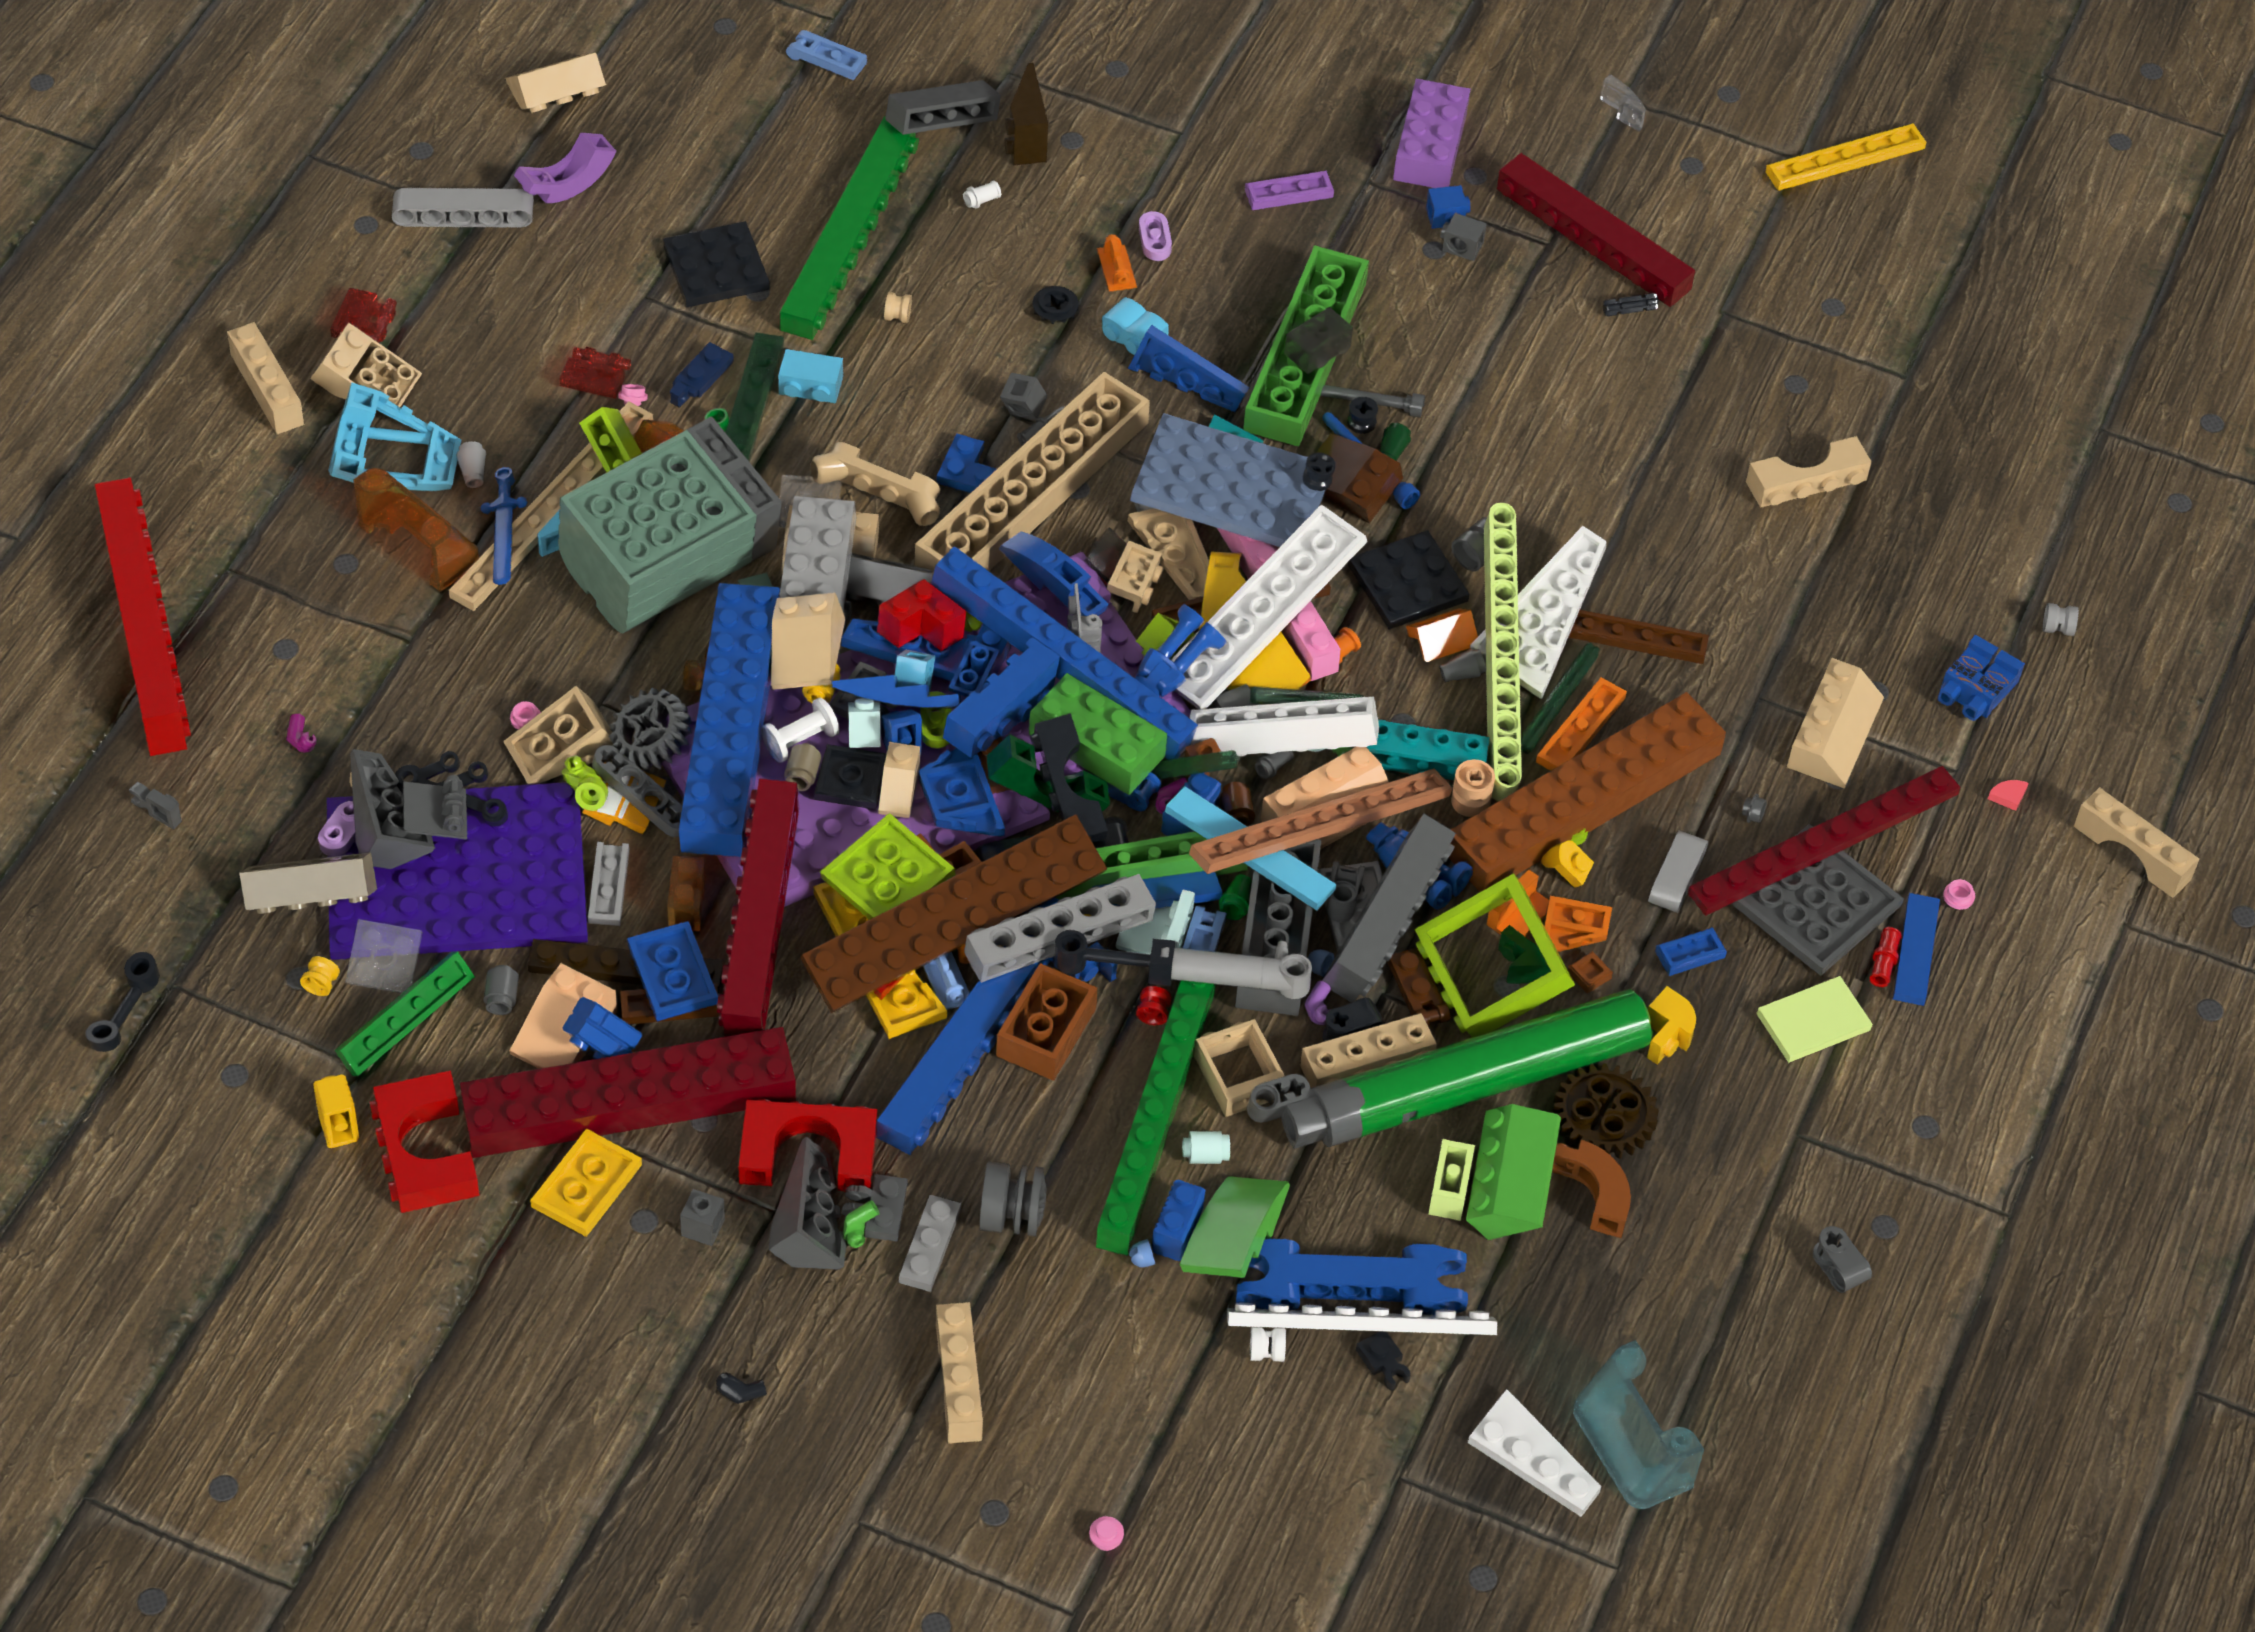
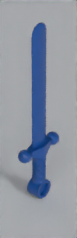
[481,467,528,585]

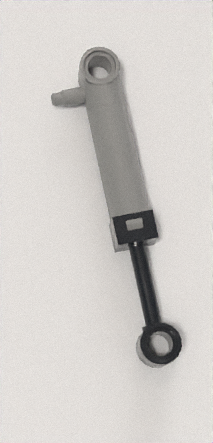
[1054,930,1312,999]

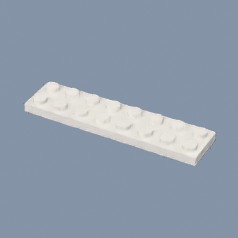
[1171,504,1367,709]

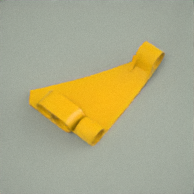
[1199,551,1311,695]

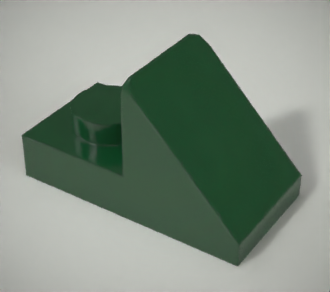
[1498,925,1551,984]

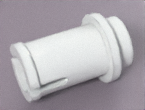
[963,181,1001,209]

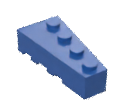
[943,637,1060,758]

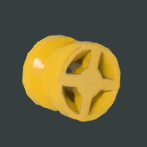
[300,956,340,996]

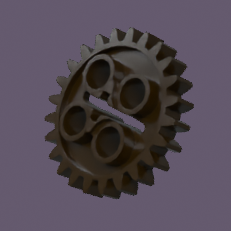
[1552,1063,1659,1159]

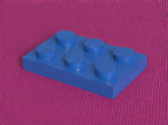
[627,921,718,1021]

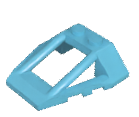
[328,383,461,491]

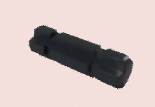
[1603,293,1659,316]

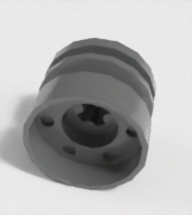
[980,1161,1047,1237]

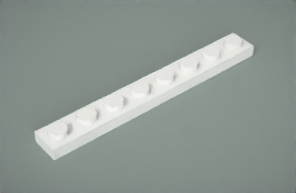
[1227,1303,1497,1335]

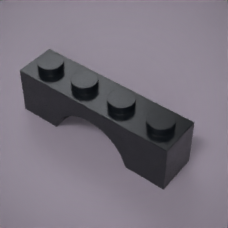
[1030,713,1108,842]

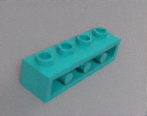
[1367,720,1490,780]

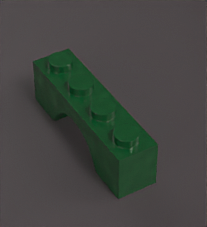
[986,734,1110,812]

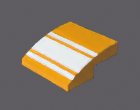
[582,762,666,834]

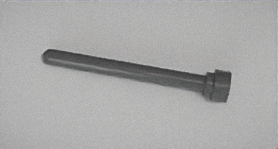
[1320,385,1425,418]

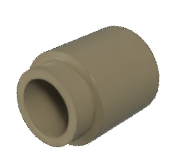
[784,743,821,791]

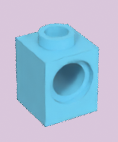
[895,649,935,692]

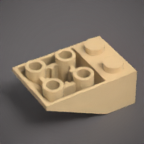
[310,323,422,407]

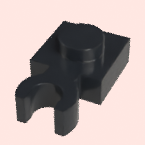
[1356,1331,1411,1391]

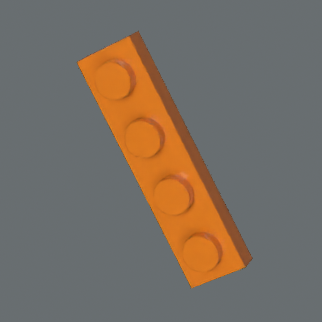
[1536,677,1627,771]

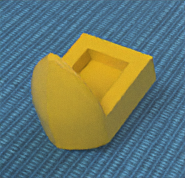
[1541,840,1594,888]

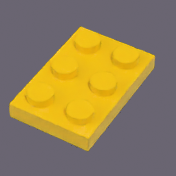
[530,1129,642,1237]

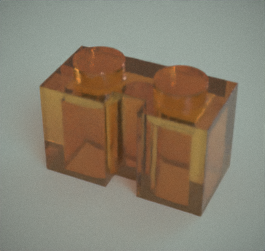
[667,856,706,931]

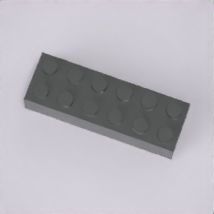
[1321,814,1456,1003]
[1235,839,1321,1016]

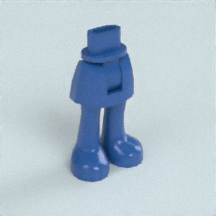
[1135,604,1227,697]
[1366,822,1473,909]

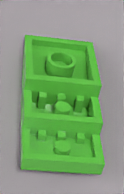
[1180,1176,1290,1278]

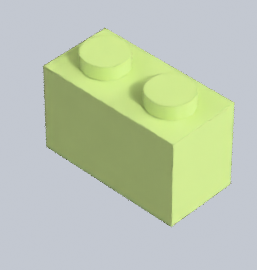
[1428,1139,1475,1221]

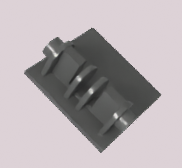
[403,775,467,839]

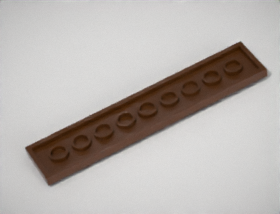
[800,814,1107,1013]

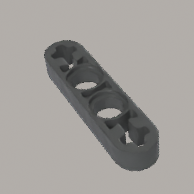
[592,745,683,837]

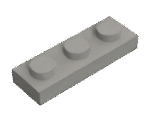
[899,1195,961,1292]

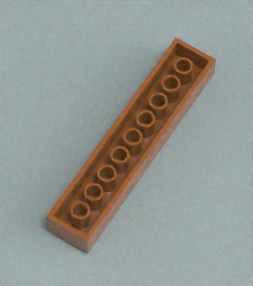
[1449,692,1726,892]

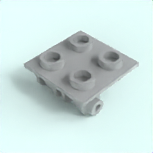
[1067,583,1102,653]

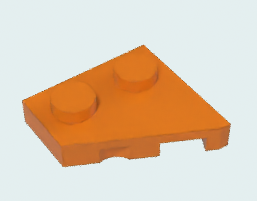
[1544,896,1612,952]

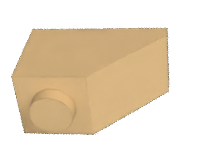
[878,742,920,818]

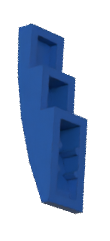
[832,675,961,709]

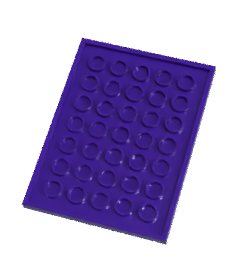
[327,782,588,960]

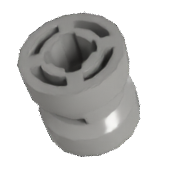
[2043,603,2079,636]

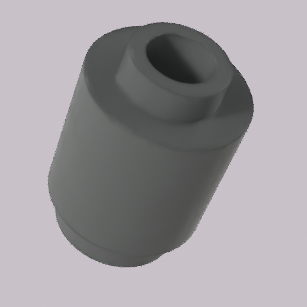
[483,965,519,1015]

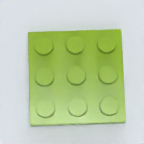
[820,813,956,920]

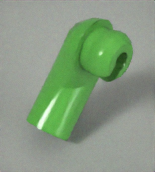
[843,1200,880,1248]

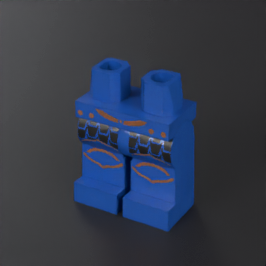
[1937,635,2025,721]

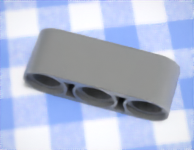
[1648,830,1709,913]

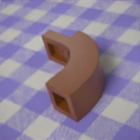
[1552,1140,1631,1238]

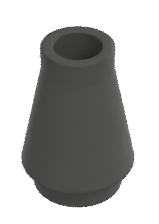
[1439,648,1486,683]

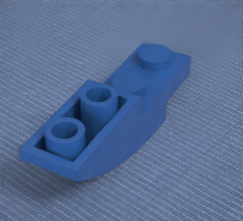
[999,531,1109,616]
[948,624,1011,697]

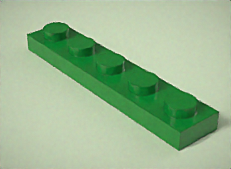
[334,951,475,1076]

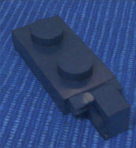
[669,342,734,408]

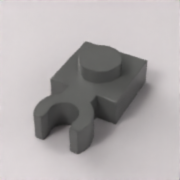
[129,782,182,830]

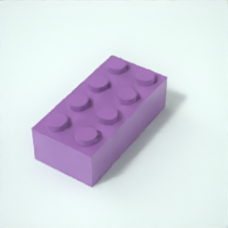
[1393,79,1470,188]

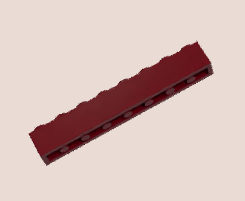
[1497,153,1696,307]

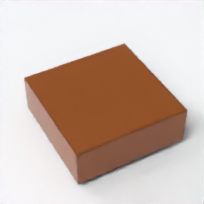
[1568,951,1613,994]

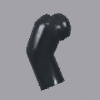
[716,1372,767,1404]

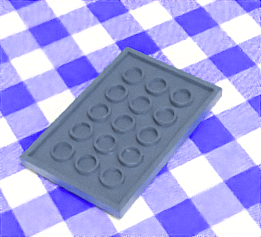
[1130,413,1325,547]

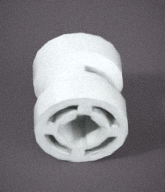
[1250,1327,1286,1362]

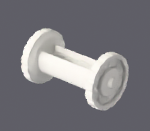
[761,697,839,763]

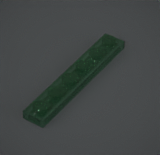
[726,332,784,462]

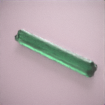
[1250,687,1364,705]
[1146,750,1240,781]

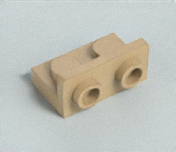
[1107,541,1164,614]

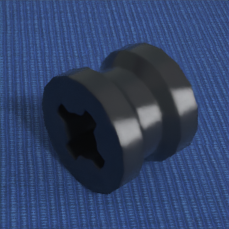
[1347,397,1378,434]
[1302,453,1336,491]

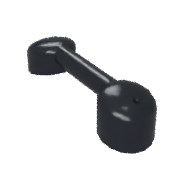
[86,952,160,1052]

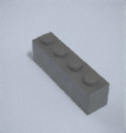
[885,80,1001,135]
[846,553,934,605]

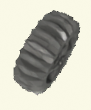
[609,687,692,771]

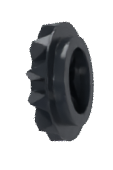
[1033,286,1079,325]

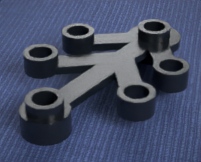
[395,751,508,827]

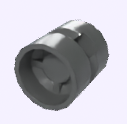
[1452,517,1502,572]

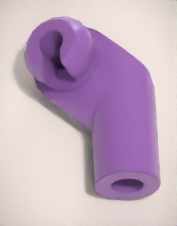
[1304,981,1331,1025]

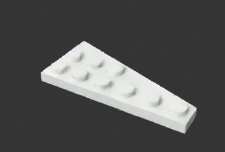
[1470,526,1606,699]

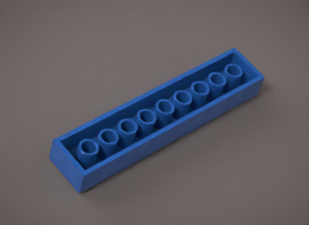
[679,583,780,857]

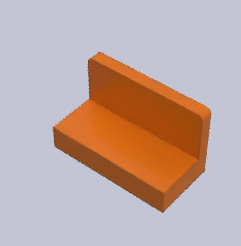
[1406,608,1478,662]
[1486,870,1549,937]

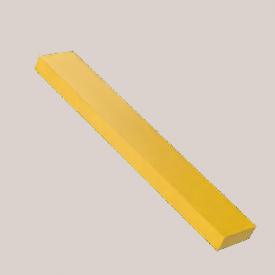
[1765,123,1926,191]

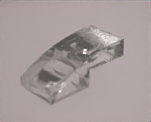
[1600,74,1646,131]

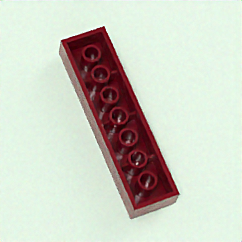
[717,778,800,1037]

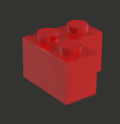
[877,579,966,651]

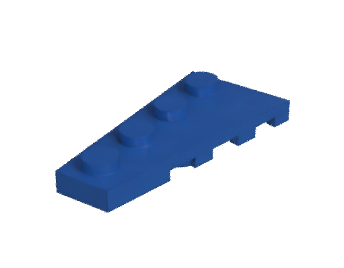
[1128,325,1250,412]
[841,618,977,681]

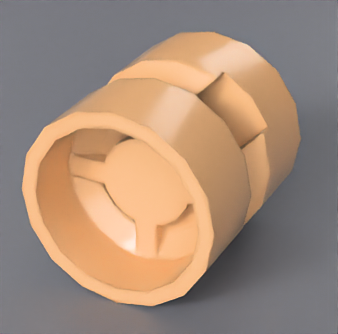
[1451,759,1495,817]

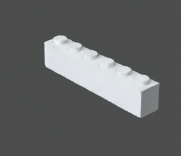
[1190,697,1379,756]

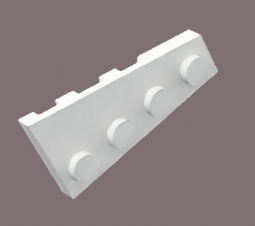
[1468,1389,1601,1517]

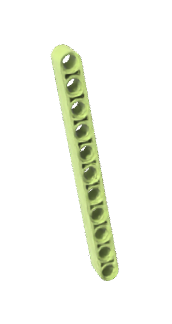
[1484,502,1522,801]

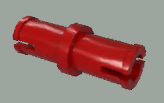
[1869,927,1902,987]

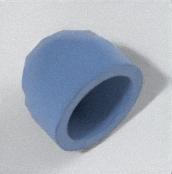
[1307,949,1334,977]
[1129,1239,1155,1268]

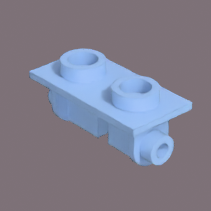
[923,952,969,1010]

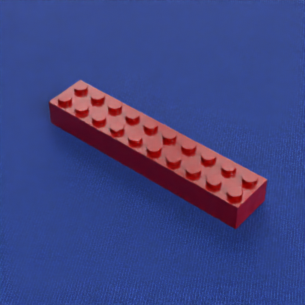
[95,477,191,756]

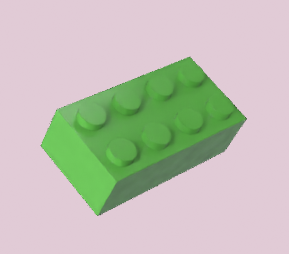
[1029,673,1167,795]

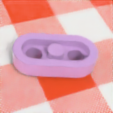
[1139,211,1172,261]
[318,801,356,857]

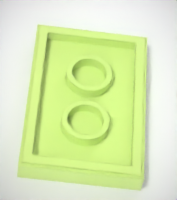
[1757,976,1872,1063]

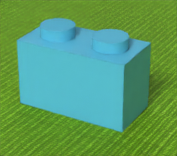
[778,349,843,403]

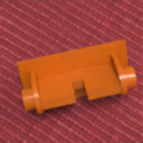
[1097,235,1137,292]

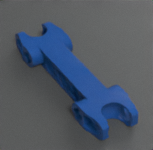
[1236,1239,1468,1315]

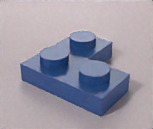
[937,433,997,493]

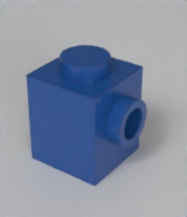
[1426,185,1471,229]

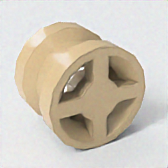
[884,292,912,323]

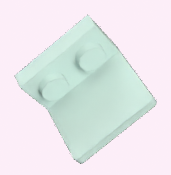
[1116,890,1195,955]

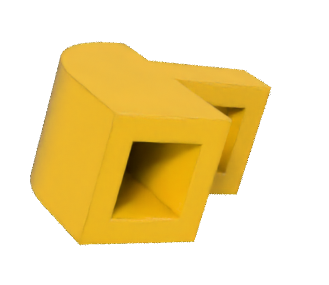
[1647,986,1696,1065]

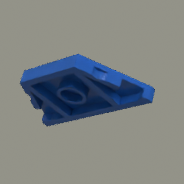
[919,748,1005,837]

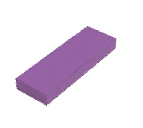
[1245,171,1334,210]

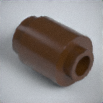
[1220,782,1255,826]

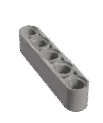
[392,188,534,227]

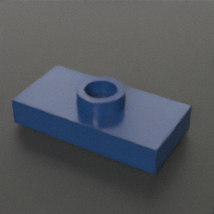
[1655,927,1727,976]

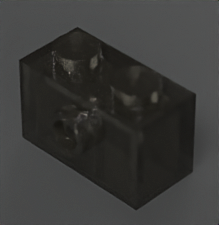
[1284,307,1353,374]

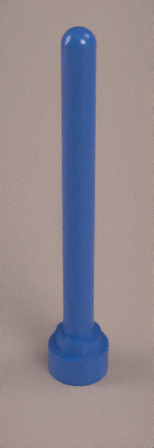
[1322,412,1420,509]

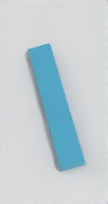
[1165,786,1336,910]

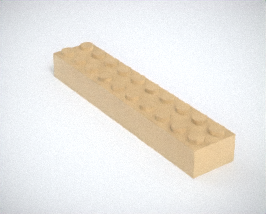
[915,372,1150,571]

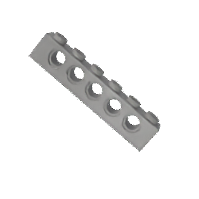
[964,874,1156,983]

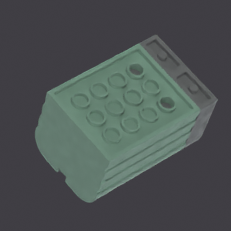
[558,416,782,633]

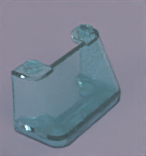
[1573,1340,1704,1509]

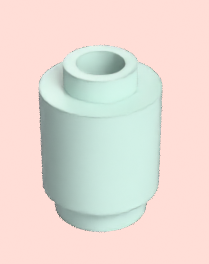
[1182,1131,1230,1164]

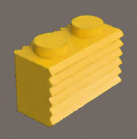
[313,1074,359,1148]

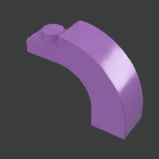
[514,133,617,203]

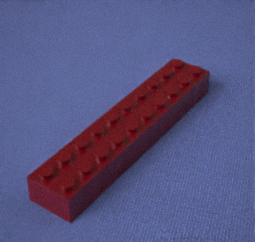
[460,1027,796,1158]

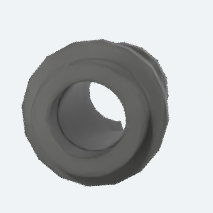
[1255,751,1294,779]

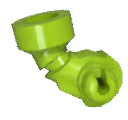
[561,755,608,811]

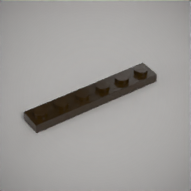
[528,939,724,993]

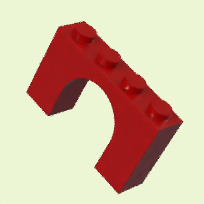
[369,1070,479,1213]
[739,1099,877,1192]

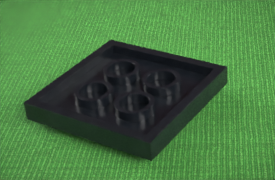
[663,221,770,308]
[1348,530,1470,629]

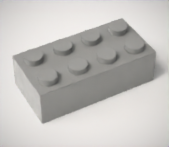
[779,496,857,611]

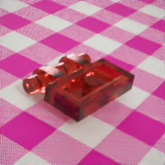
[330,288,397,344]
[559,347,631,399]

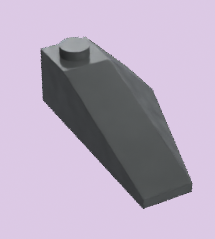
[350,749,435,869]
[769,1137,846,1269]

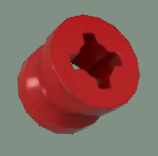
[1136,986,1172,1025]

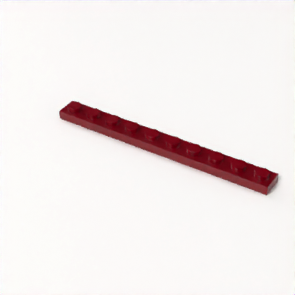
[1688,766,1961,916]

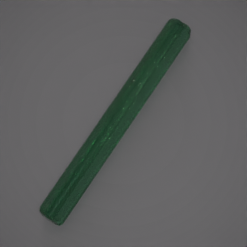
[1521,643,1600,754]

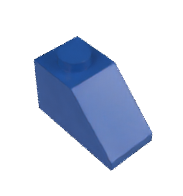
[880,709,922,756]

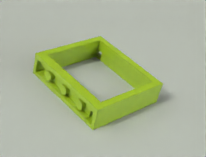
[1414,873,1575,1038]

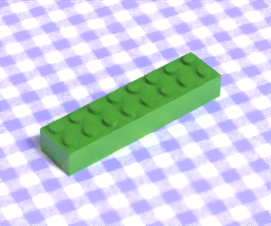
[1243,245,1369,447]

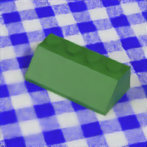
[1466,1104,1561,1240]

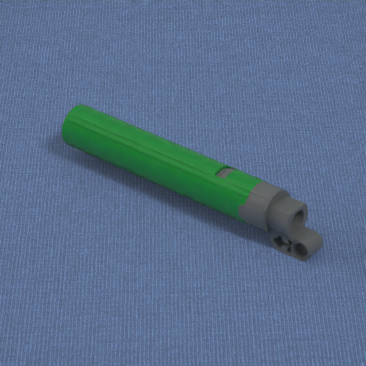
[1247,989,1652,1149]

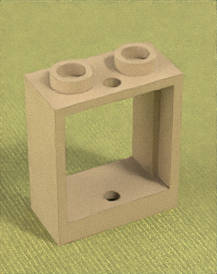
[1194,1019,1285,1117]

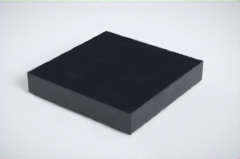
[814,744,887,810]

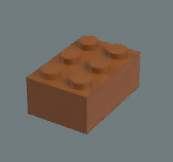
[996,963,1098,1081]

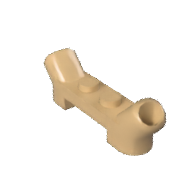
[810,442,940,526]

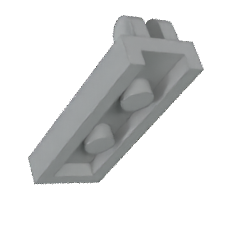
[588,842,630,926]

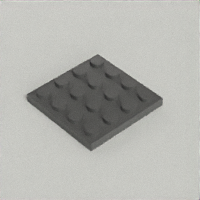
[1732,824,1904,976]

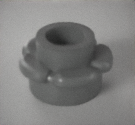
[1742,794,1767,823]

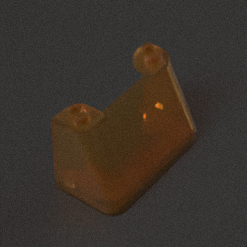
[353,468,479,592]

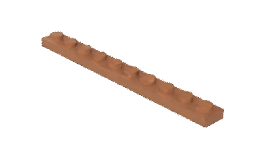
[1189,769,1453,874]

